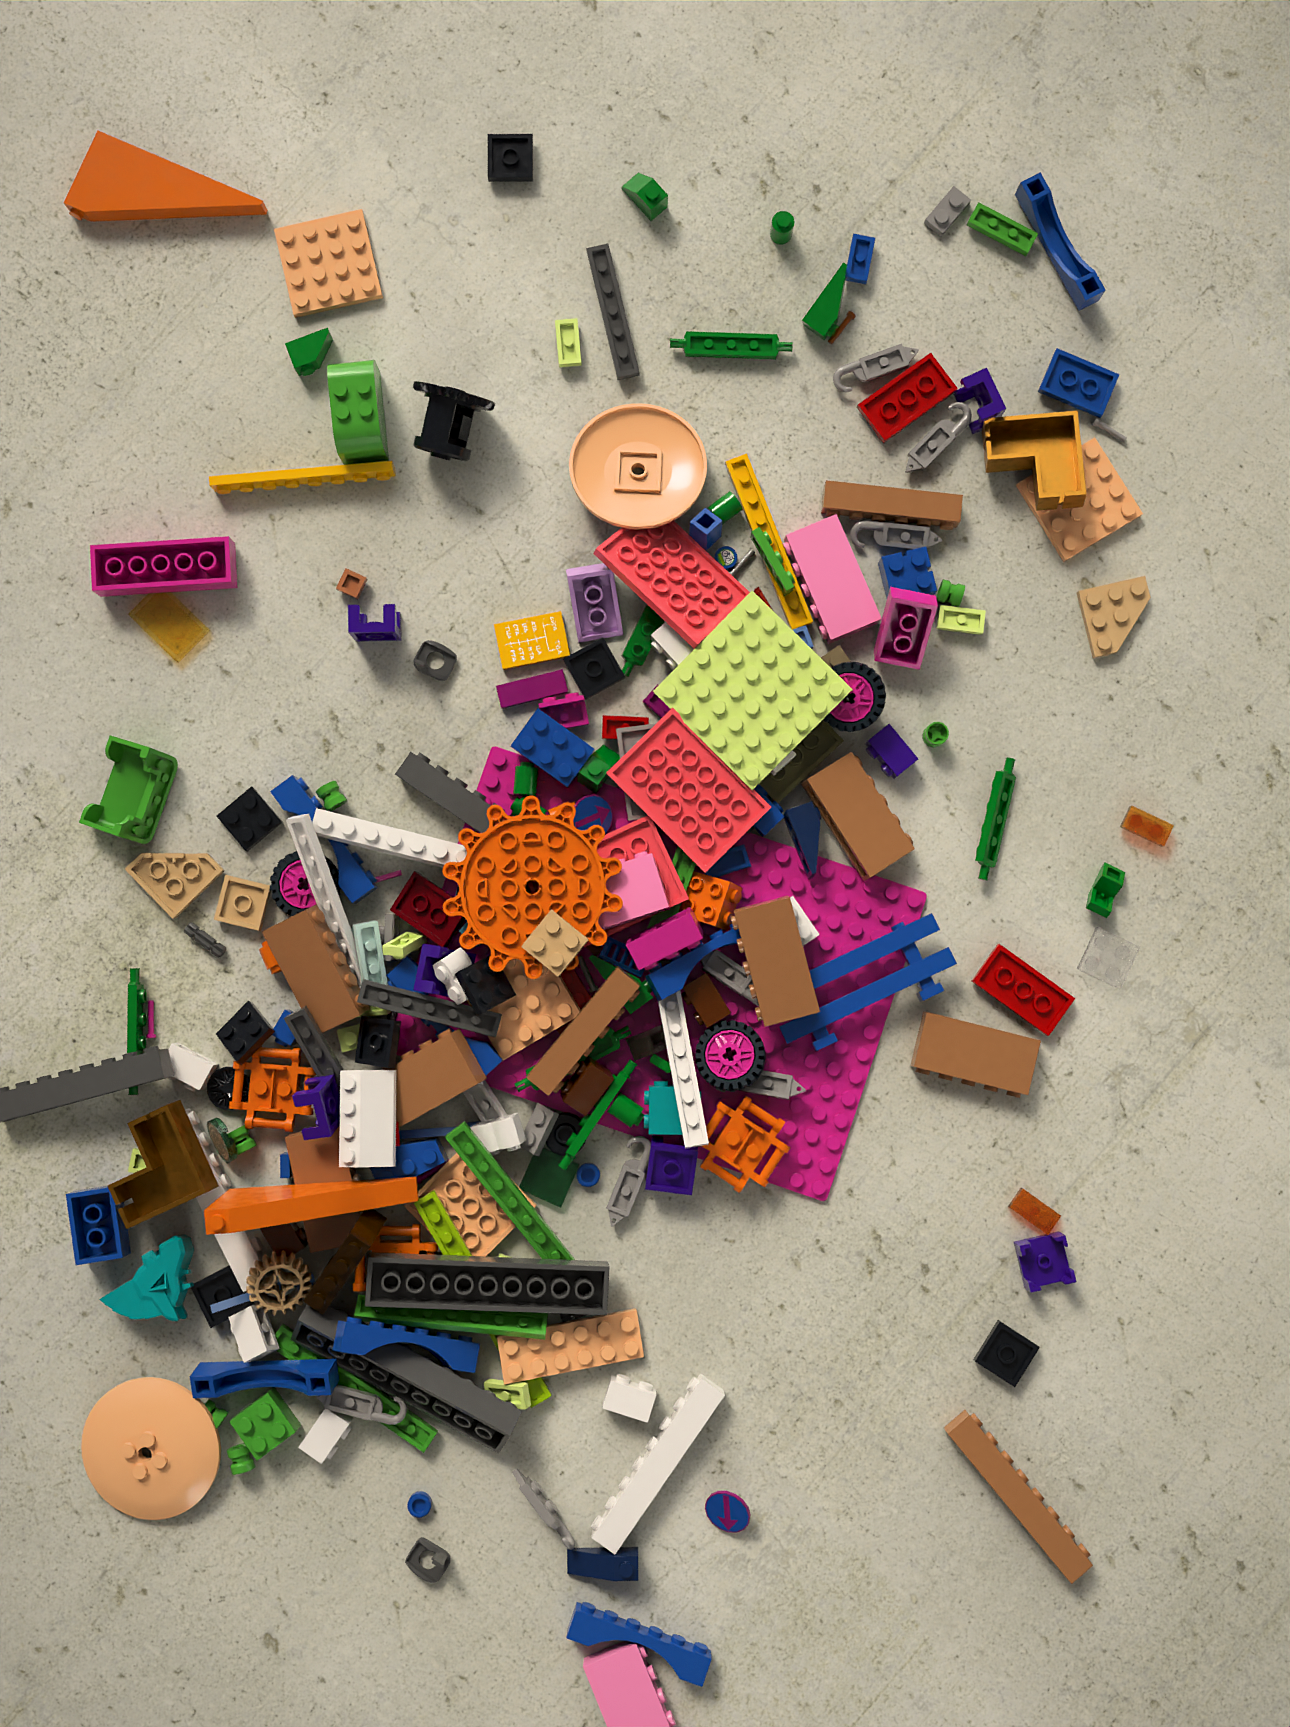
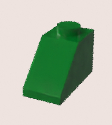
[621,172,668,221]
[285,327,333,376]
[577,745,620,794]

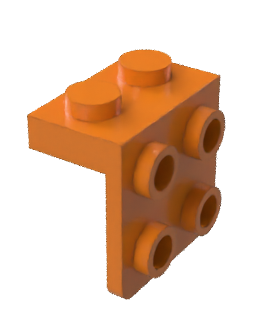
[678,871,742,931]

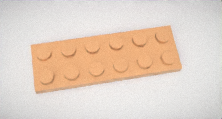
[496,1308,644,1385]

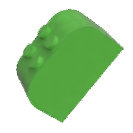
[327,360,389,465]

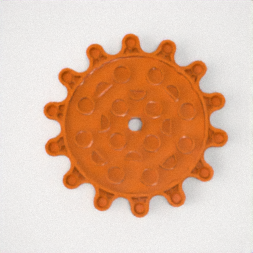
[442,795,623,979]

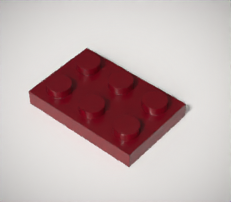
[390,871,465,948]

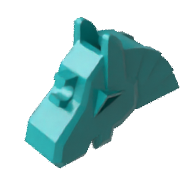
[99,1234,194,1321]

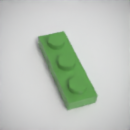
[967,202,1038,256]
[750,527,795,596]

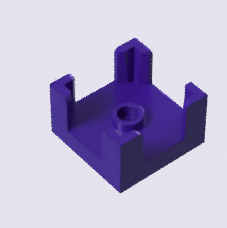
[953,367,1007,434]
[348,604,402,642]
[413,944,476,997]
[292,1074,340,1140]
[645,1135,698,1196]
[1014,1231,1077,1293]

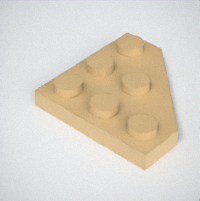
[1077,576,1151,658]
[125,853,225,919]

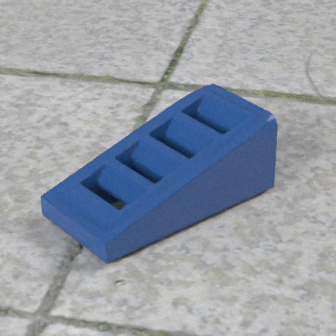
[599,936,645,977]

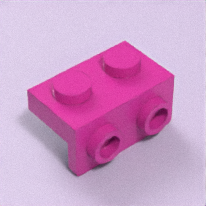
[538,692,589,729]

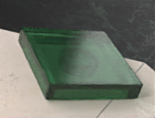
[519,1147,580,1208]

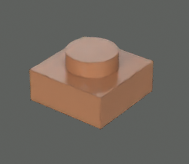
[336,568,368,600]

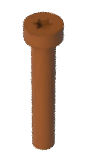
[828,311,856,344]

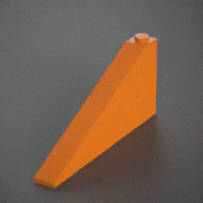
[64,130,268,222]
[204,1177,419,1235]

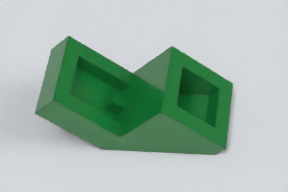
[1086,862,1125,918]

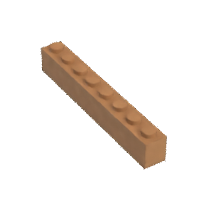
[944,1410,1093,1584]

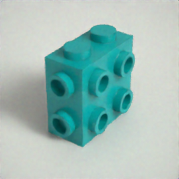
[644,1081,701,1135]

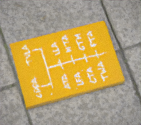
[494,611,570,670]

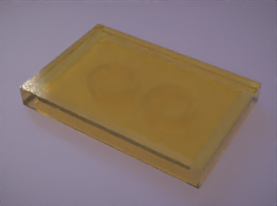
[128,592,211,663]

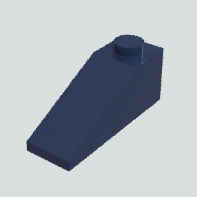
[784,801,821,880]
[567,1547,638,1581]

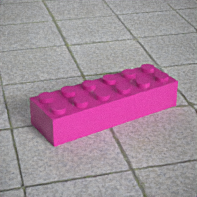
[90,536,238,597]

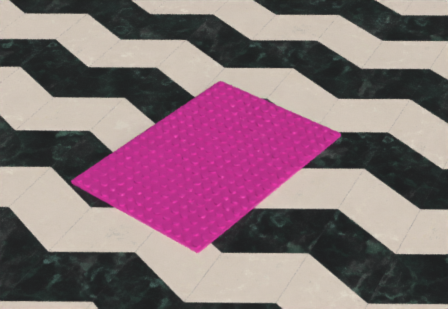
[396,746,927,1201]

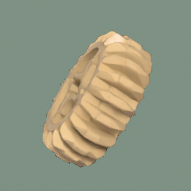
[246,1250,312,1316]

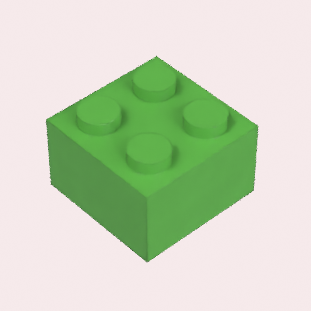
[229,1387,301,1461]

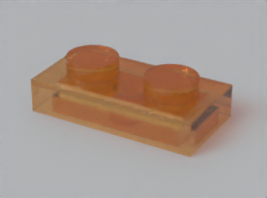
[1120,806,1174,847]
[1008,1188,1061,1235]

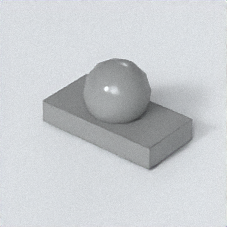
[379,914,400,961]

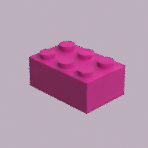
[874,587,938,670]
[626,907,703,971]

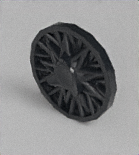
[207,1066,250,1110]
[546,1112,586,1156]

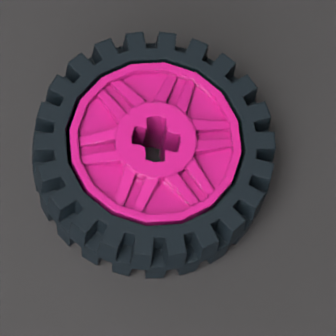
[823,662,886,732]
[270,851,341,916]
[695,1020,766,1092]

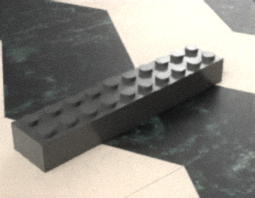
[365,1252,610,1315]
[290,1304,522,1454]

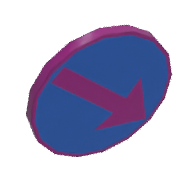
[573,794,613,835]
[705,1491,751,1533]

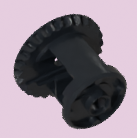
[413,381,496,461]

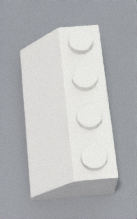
[339,1070,397,1167]

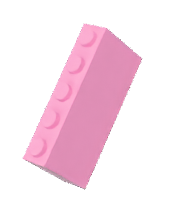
[783,514,882,644]
[598,851,671,930]
[583,1641,676,1727]

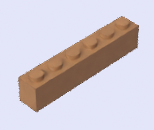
[821,480,963,530]
[527,966,640,1096]

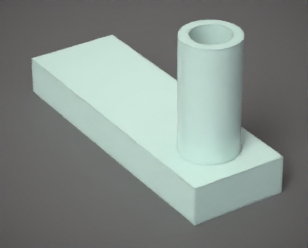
[351,920,388,985]

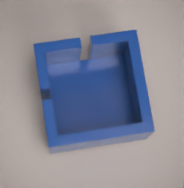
[878,547,937,599]

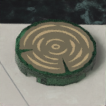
[207,1117,238,1163]

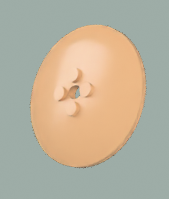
[569,404,707,529]
[81,1377,221,1520]

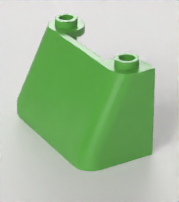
[79,735,178,844]

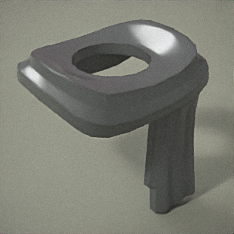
[414,640,457,681]
[405,1537,451,1583]

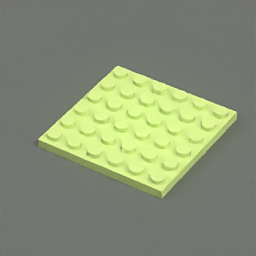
[653,591,853,790]

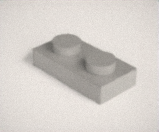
[924,186,971,237]
[520,1103,559,1156]

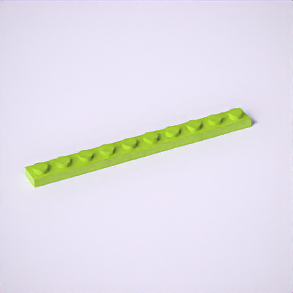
[414,1190,552,1408]

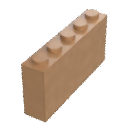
[801,752,915,881]
[731,895,820,1027]
[262,904,370,1033]
[910,1011,1041,1098]
[382,1029,487,1127]
[285,1126,364,1253]

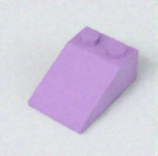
[566,563,623,643]

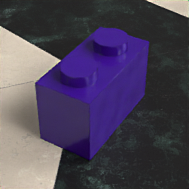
[865,724,918,779]

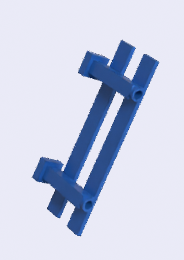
[779,913,957,1051]

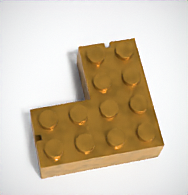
[982,410,1086,511]
[107,1100,219,1229]

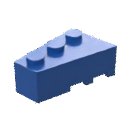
[369,1138,448,1179]

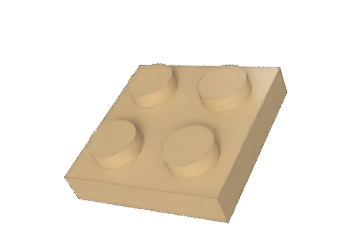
[214,875,271,931]
[521,909,589,977]

